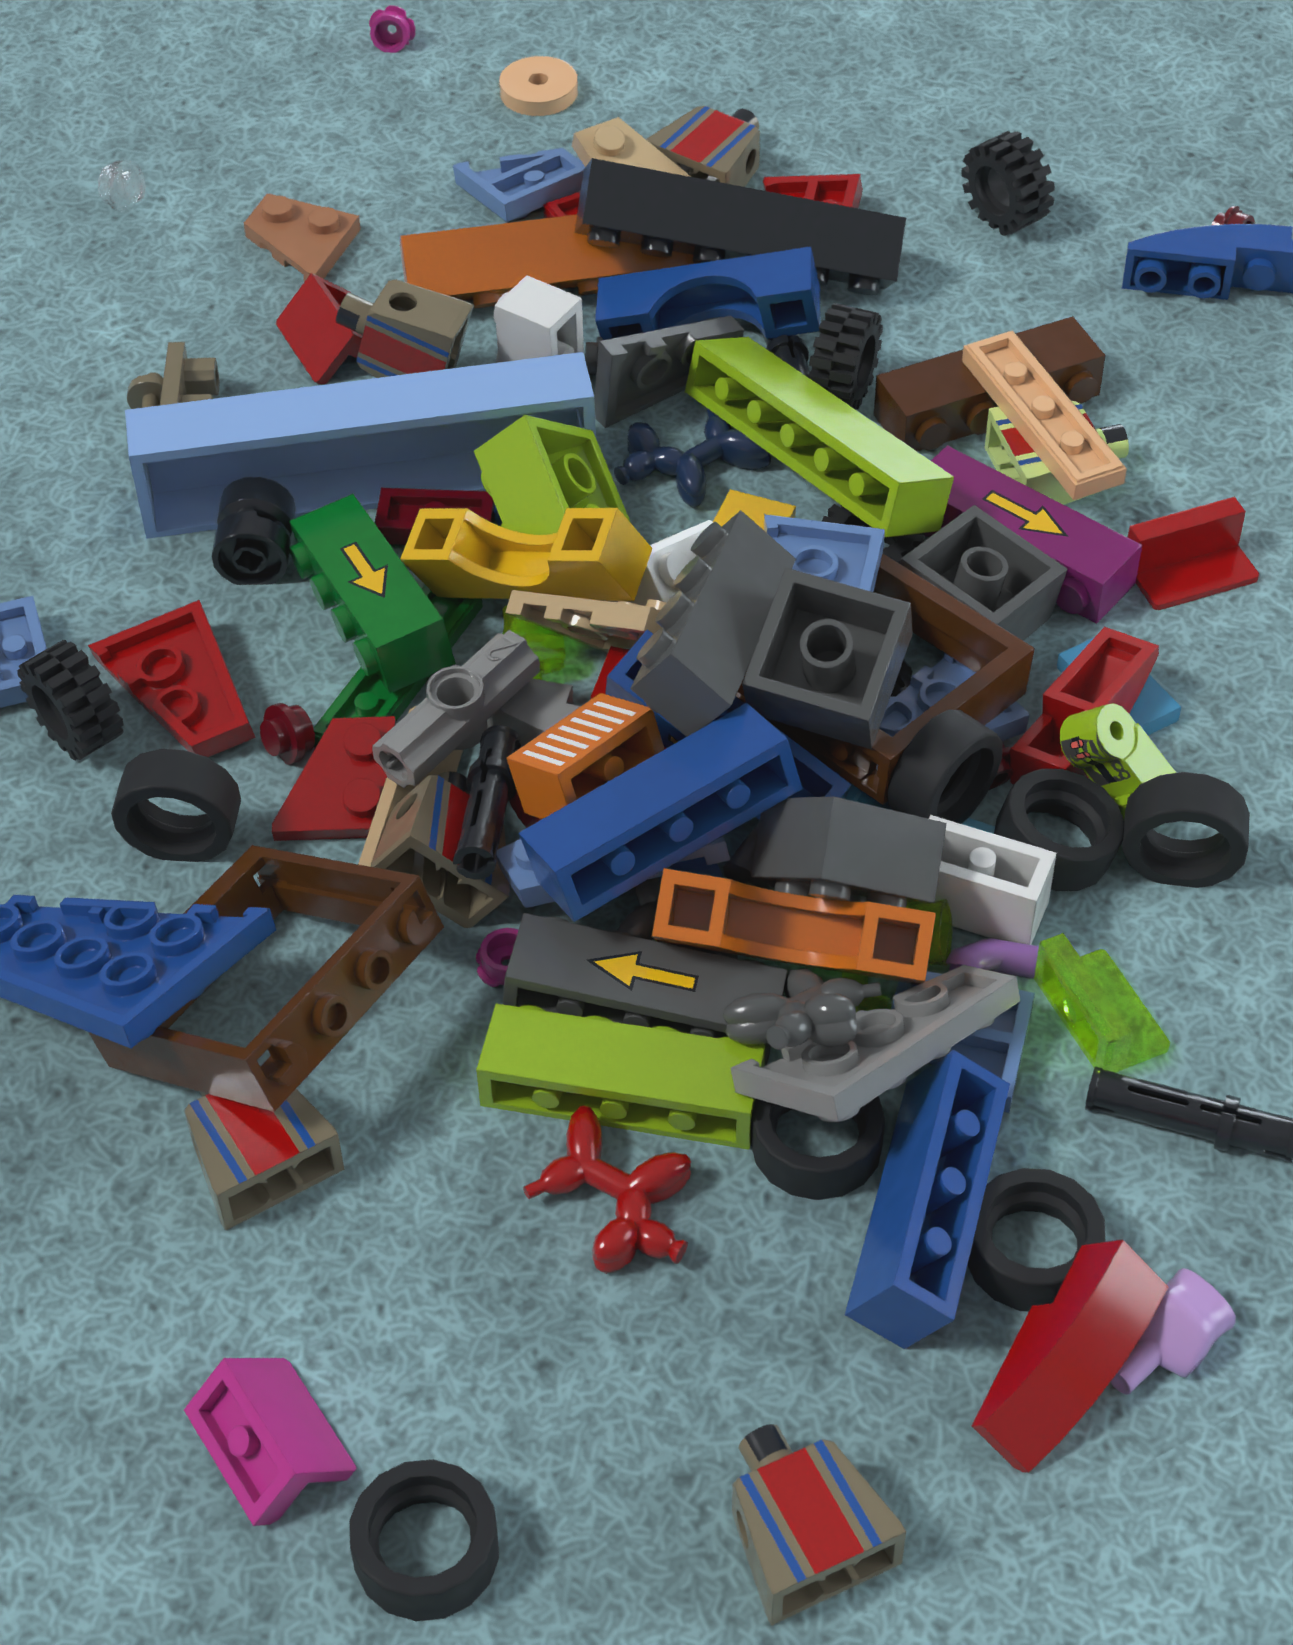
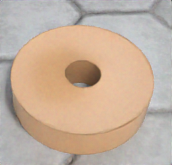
[499,56,578,116]

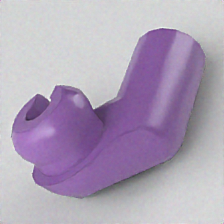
[945,938,1039,979]

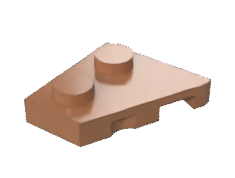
[244,193,361,282]

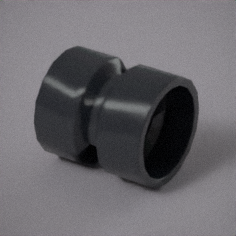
[212,477,296,585]

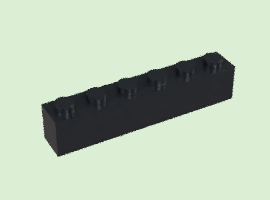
[575,158,906,295]

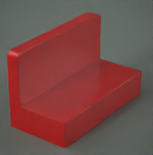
[276,273,363,384]
[1128,496,1259,610]

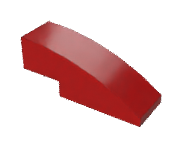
[1010,627,1159,784]
[971,1239,1169,1473]

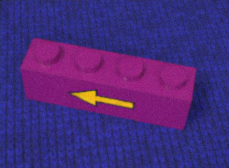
[925,445,1142,624]

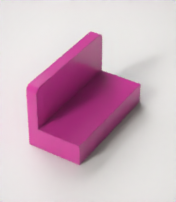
[184,1358,356,1526]

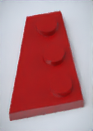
[88,600,256,757]

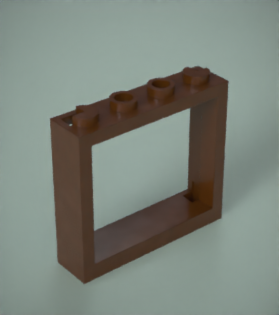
[736,553,1035,805]
[88,845,444,1112]

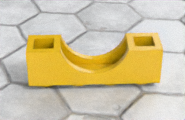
[400,508,653,601]

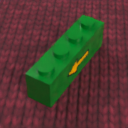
[289,494,456,693]

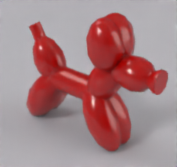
[523,1105,691,1274]

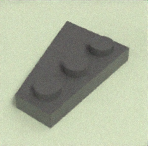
[594,316,744,428]

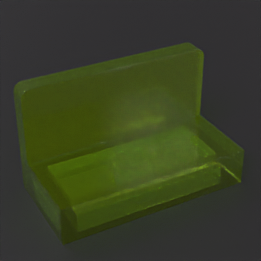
[1034,933,1170,1073]

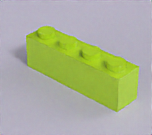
[476,1003,765,1150]

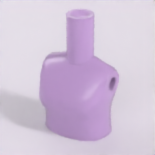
[1110,1268,1236,1395]

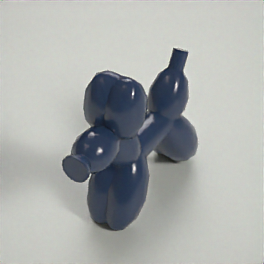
[614,409,771,507]

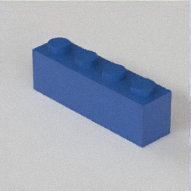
[519,703,803,922]
[845,1050,1010,1349]

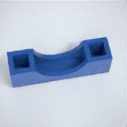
[595,247,820,340]

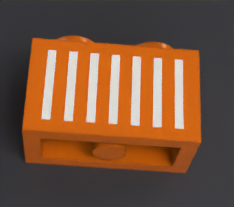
[506,693,664,819]

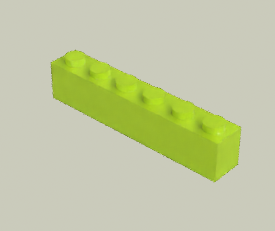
[685,337,954,537]

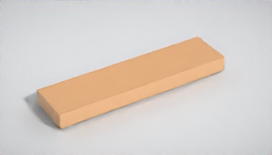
[962,330,1127,500]

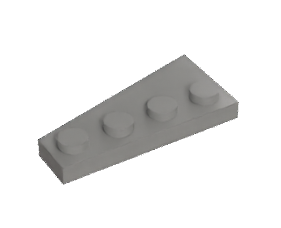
[731,965,1020,1122]

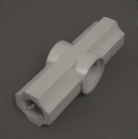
[372,630,540,788]

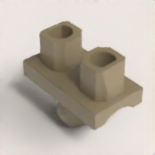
[127,342,220,409]

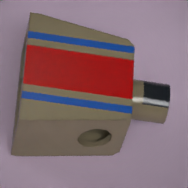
[646,106,760,187]
[335,279,474,378]
[371,771,510,928]
[184,1089,345,1231]
[732,1424,906,1626]

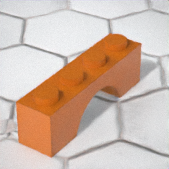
[652,868,936,985]

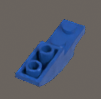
[1122,224,1293,300]

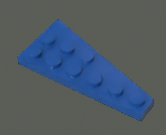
[0,895,277,1049]

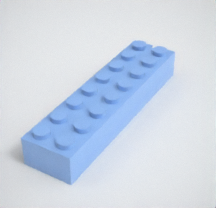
[125,352,596,539]

